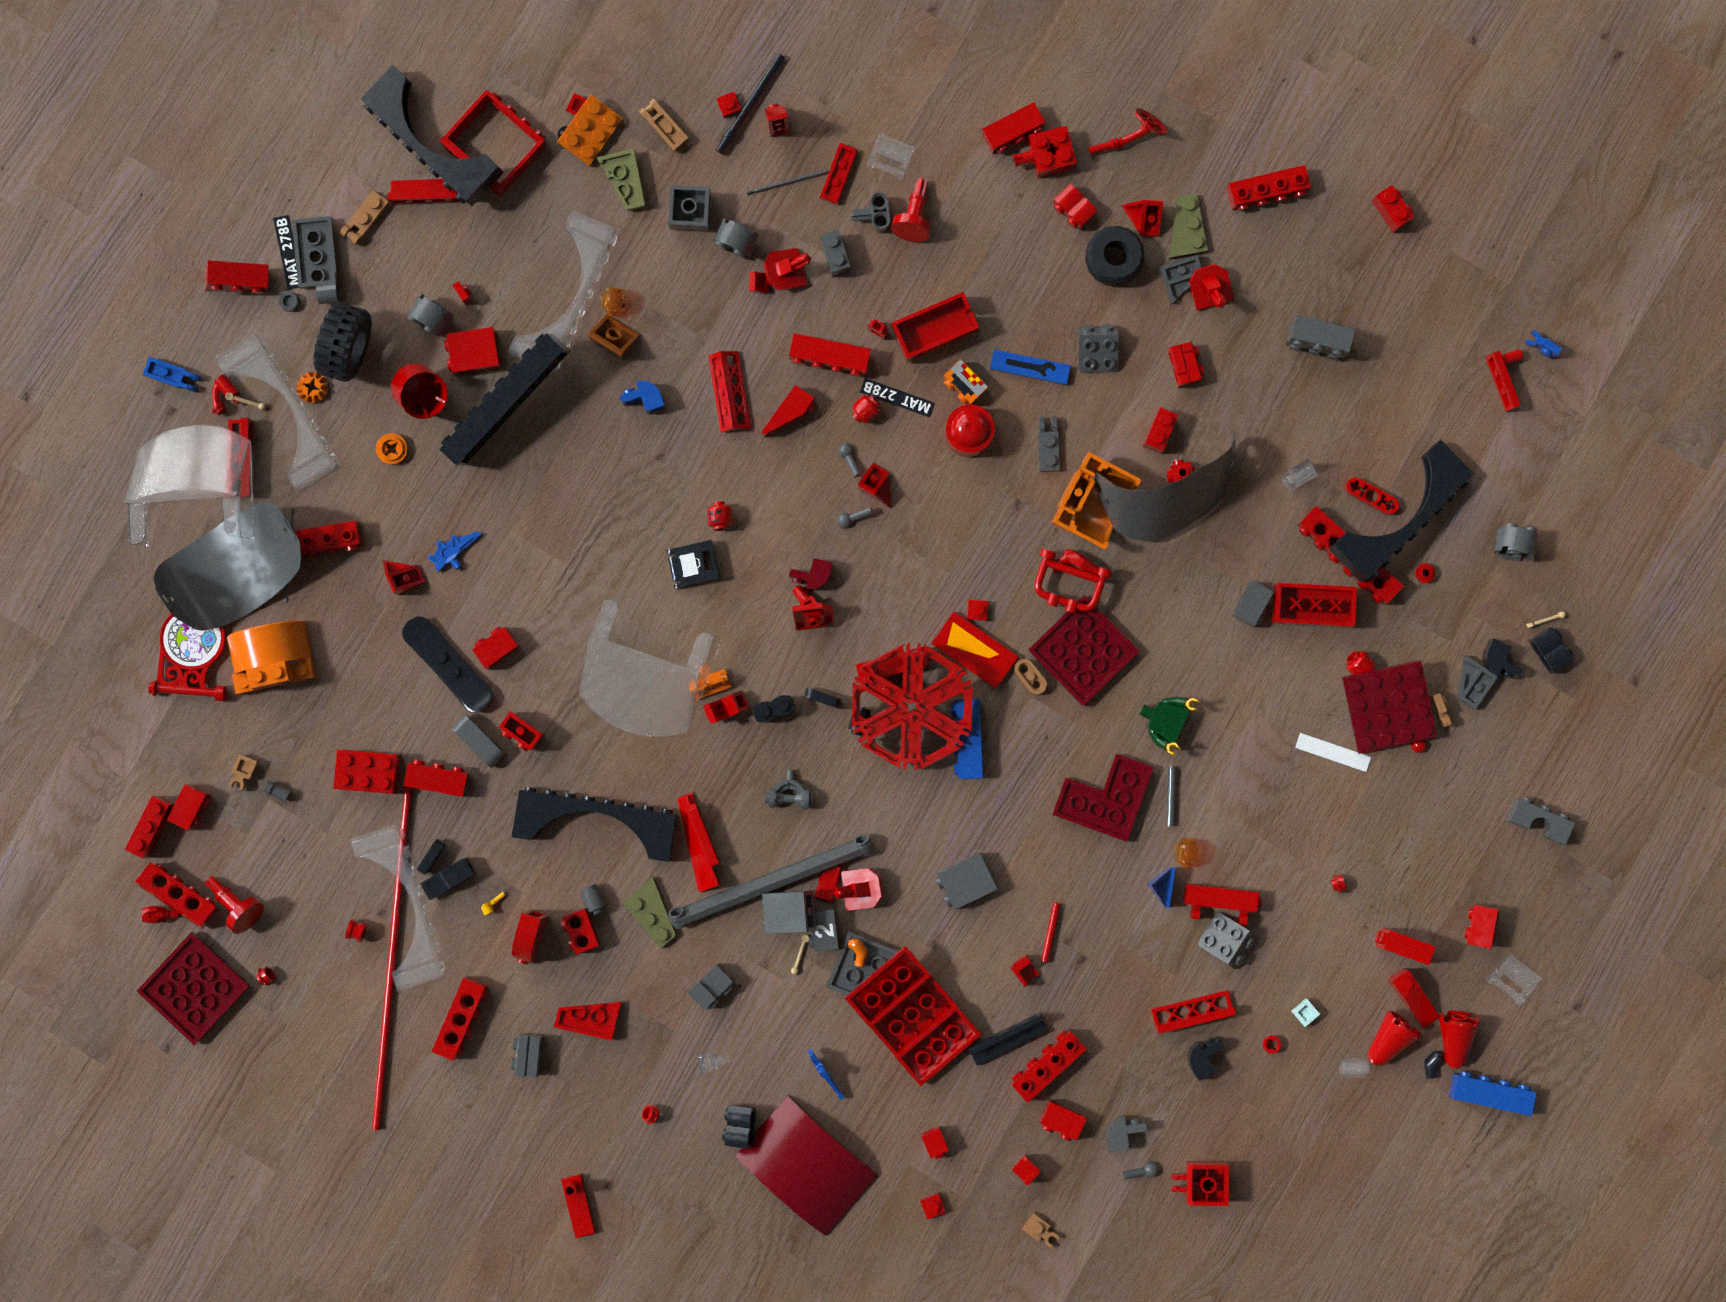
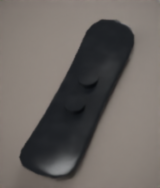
[402,616,492,713]

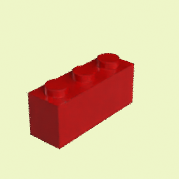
[981,102,1045,154]
[403,759,468,797]
[124,796,174,858]

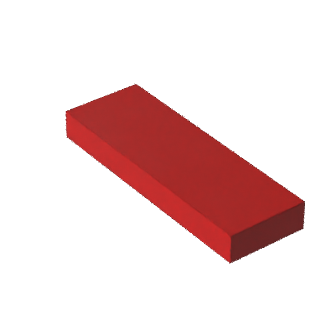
[819,143,858,205]

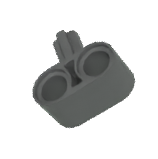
[851,192,890,233]

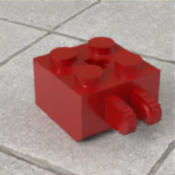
[1171,1161,1229,1206]

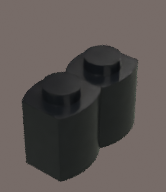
[1529,627,1574,674]
[752,695,795,723]
[722,1104,756,1149]

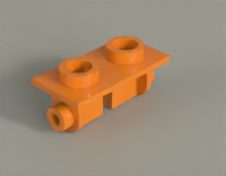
[688,669,731,700]

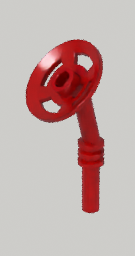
[1088,108,1168,155]

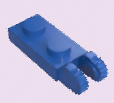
[142,357,201,393]

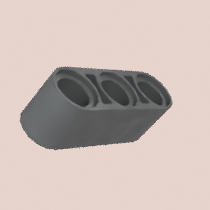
[452,714,506,768]

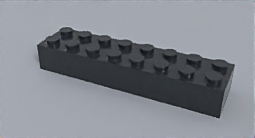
[439,333,571,466]

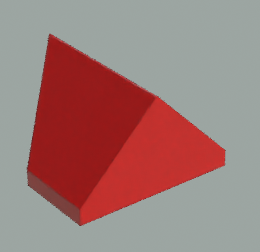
[1121,200,1164,237]
[857,463,891,508]
[383,560,426,595]

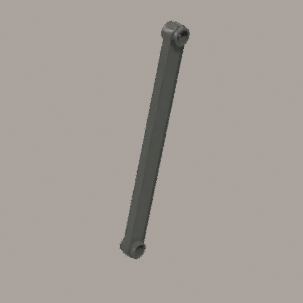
[669,834,873,929]

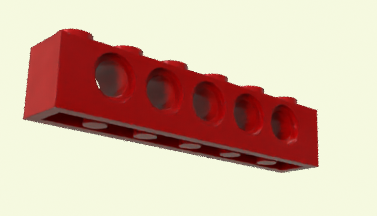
[1297,506,1404,605]

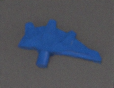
[428,532,482,572]
[808,1049,845,1100]

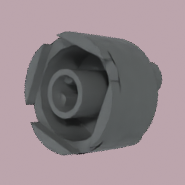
[714,218,759,259]
[407,293,454,337]
[1494,523,1538,561]

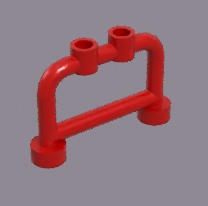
[1034,548,1113,614]

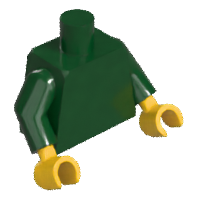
[1139,696,1200,757]

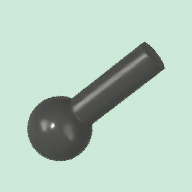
[838,443,861,478]
[837,507,873,529]
[1122,1161,1159,1180]

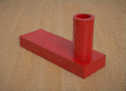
[1485,349,1523,412]
[561,1174,596,1238]

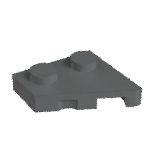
[1159,255,1201,303]
[1458,655,1497,710]

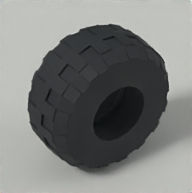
[1085,226,1145,286]

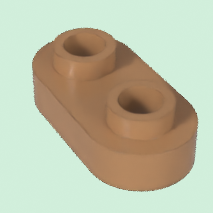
[1014,659,1047,695]

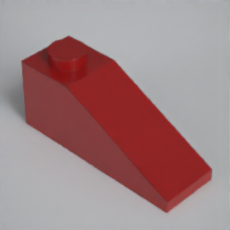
[765,104,789,137]
[761,385,816,437]
[1387,968,1439,1028]

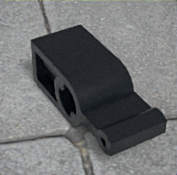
[420,857,476,900]

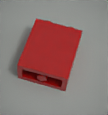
[444,327,502,376]
[1375,928,1436,965]

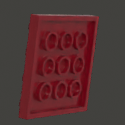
[1028,595,1140,707]
[1342,660,1437,754]
[136,932,250,1045]

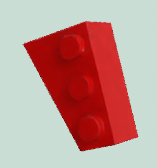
[205,260,269,294]

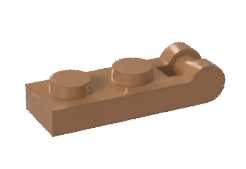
[638,99,689,152]
[340,190,390,245]

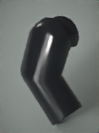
[1424,1051,1444,1079]

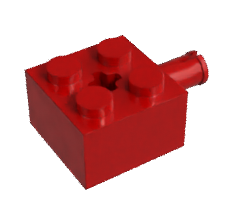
[1013,126,1077,178]

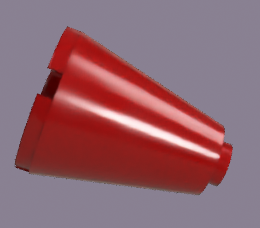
[1367,1010,1421,1066]
[1439,1011,1480,1069]

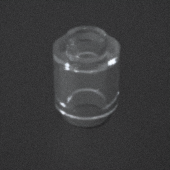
[1339,1058,1370,1079]

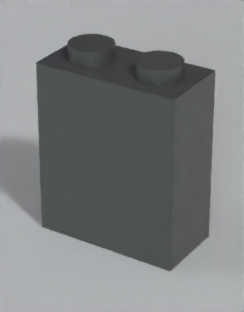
[935,853,997,910]
[762,890,816,934]

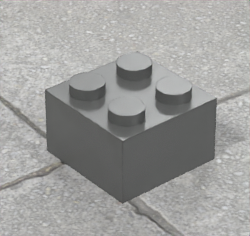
[668,185,711,231]

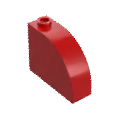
[511,910,548,965]

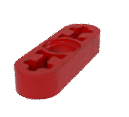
[1345,477,1399,515]

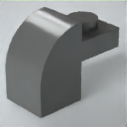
[1106,1115,1147,1152]

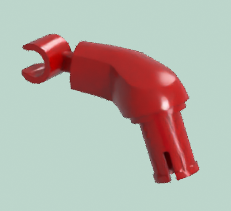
[1052,549,1098,574]

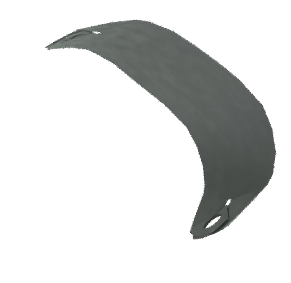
[1095,432,1235,541]
[153,502,301,631]

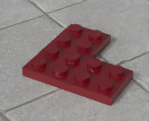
[1052,754,1154,842]

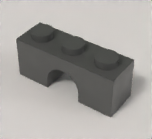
[1506,797,1575,845]

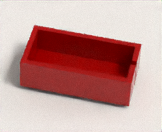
[891,292,979,362]

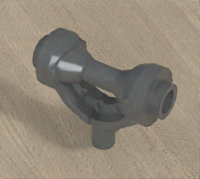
[765,770,813,809]

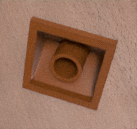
[588,314,640,360]

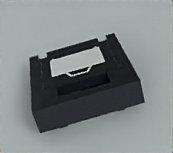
[666,540,721,589]

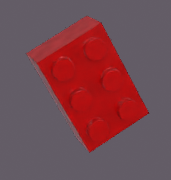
[333,749,401,794]

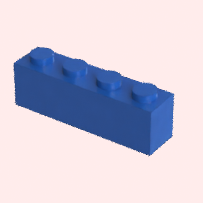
[952,699,983,779]
[1449,1071,1536,1116]

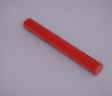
[1041,903,1061,963]

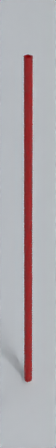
[372,774,412,1130]

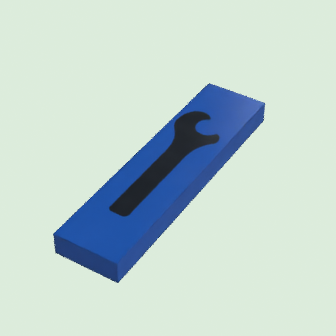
[990,350,1071,385]

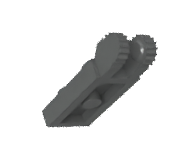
[1038,416,1060,472]

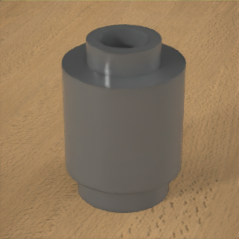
[581,884,606,915]

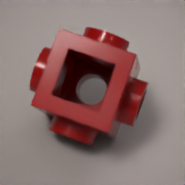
[1166,459,1195,484]

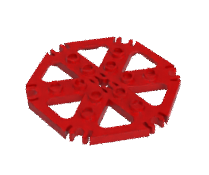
[852,643,973,770]

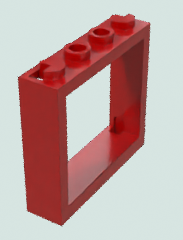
[440,89,547,197]

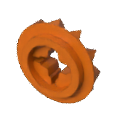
[296,372,328,403]
[376,433,408,465]

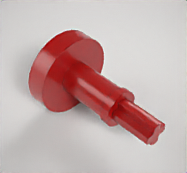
[891,178,931,242]
[205,876,264,934]

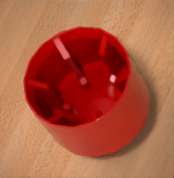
[391,363,448,419]
[944,404,995,458]

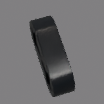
[803,687,842,709]
[417,839,446,875]

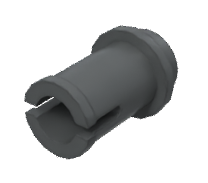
[264,781,291,802]

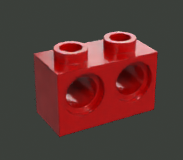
[561,908,601,954]

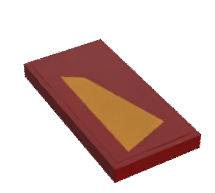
[931,611,1018,689]

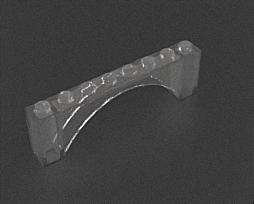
[508,210,618,374]
[214,333,340,493]
[350,824,447,992]

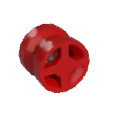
[345,919,367,943]

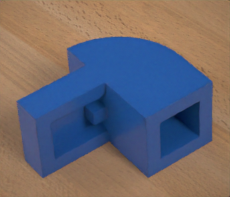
[620,381,666,414]

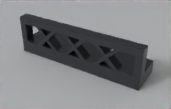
[968,1013,1048,1066]

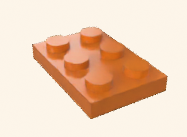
[557,94,623,166]

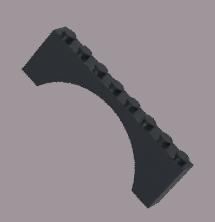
[361,65,504,206]
[1329,439,1474,583]
[511,787,677,862]

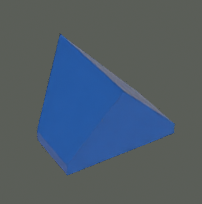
[1147,867,1176,908]

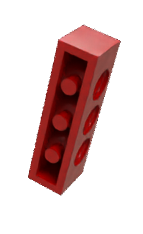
[135,862,217,930]
[431,976,489,1061]

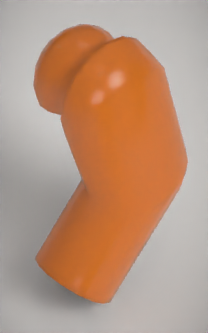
[848,938,867,967]

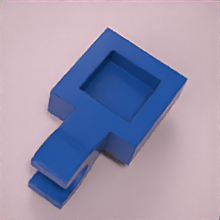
[1524,330,1562,358]

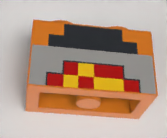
[943,359,988,405]

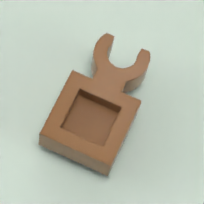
[1429,693,1452,727]
[229,754,259,791]
[1022,1213,1059,1248]

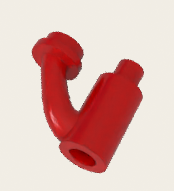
[212,374,241,416]

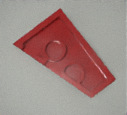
[554,1002,622,1041]

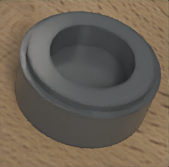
[279,291,300,312]

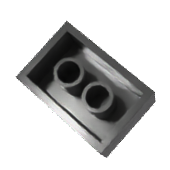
[1285,315,1355,360]

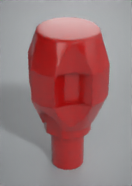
[142,906,178,923]

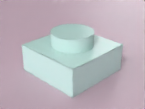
[1291,998,1320,1027]

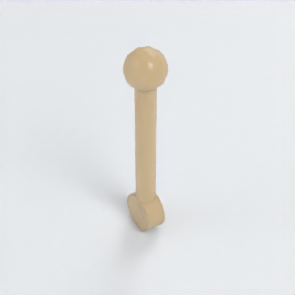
[225,393,266,410]
[1526,611,1566,628]
[791,935,809,975]

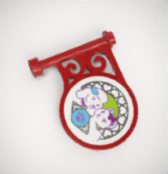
[148,614,227,702]

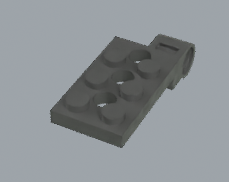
[292,216,340,304]

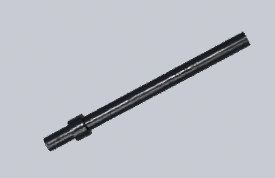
[716,53,785,154]

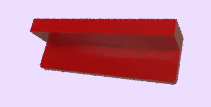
[388,179,461,205]

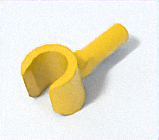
[481,892,506,915]

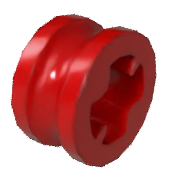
[1262,1035,1281,1054]

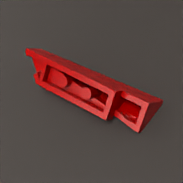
[677,792,720,892]

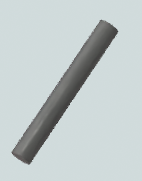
[1166,766,1176,826]

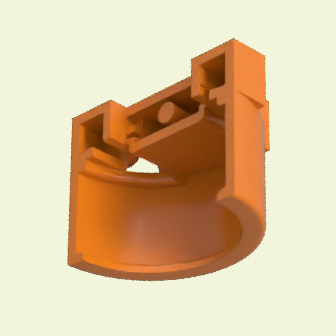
[1051,452,1141,549]
[227,620,317,695]

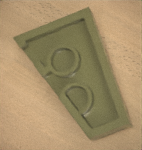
[597,148,647,211]
[1169,194,1208,259]
[623,877,676,948]

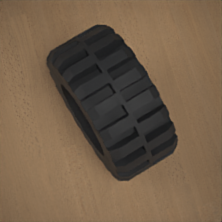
[313,302,372,382]

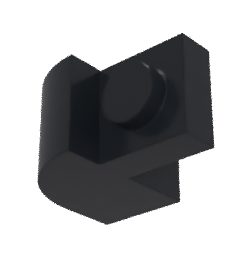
[1482,638,1523,679]
[1187,1037,1224,1081]

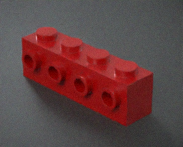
[1226,165,1311,211]
[789,333,871,377]
[295,521,363,558]
[1010,1030,1087,1103]

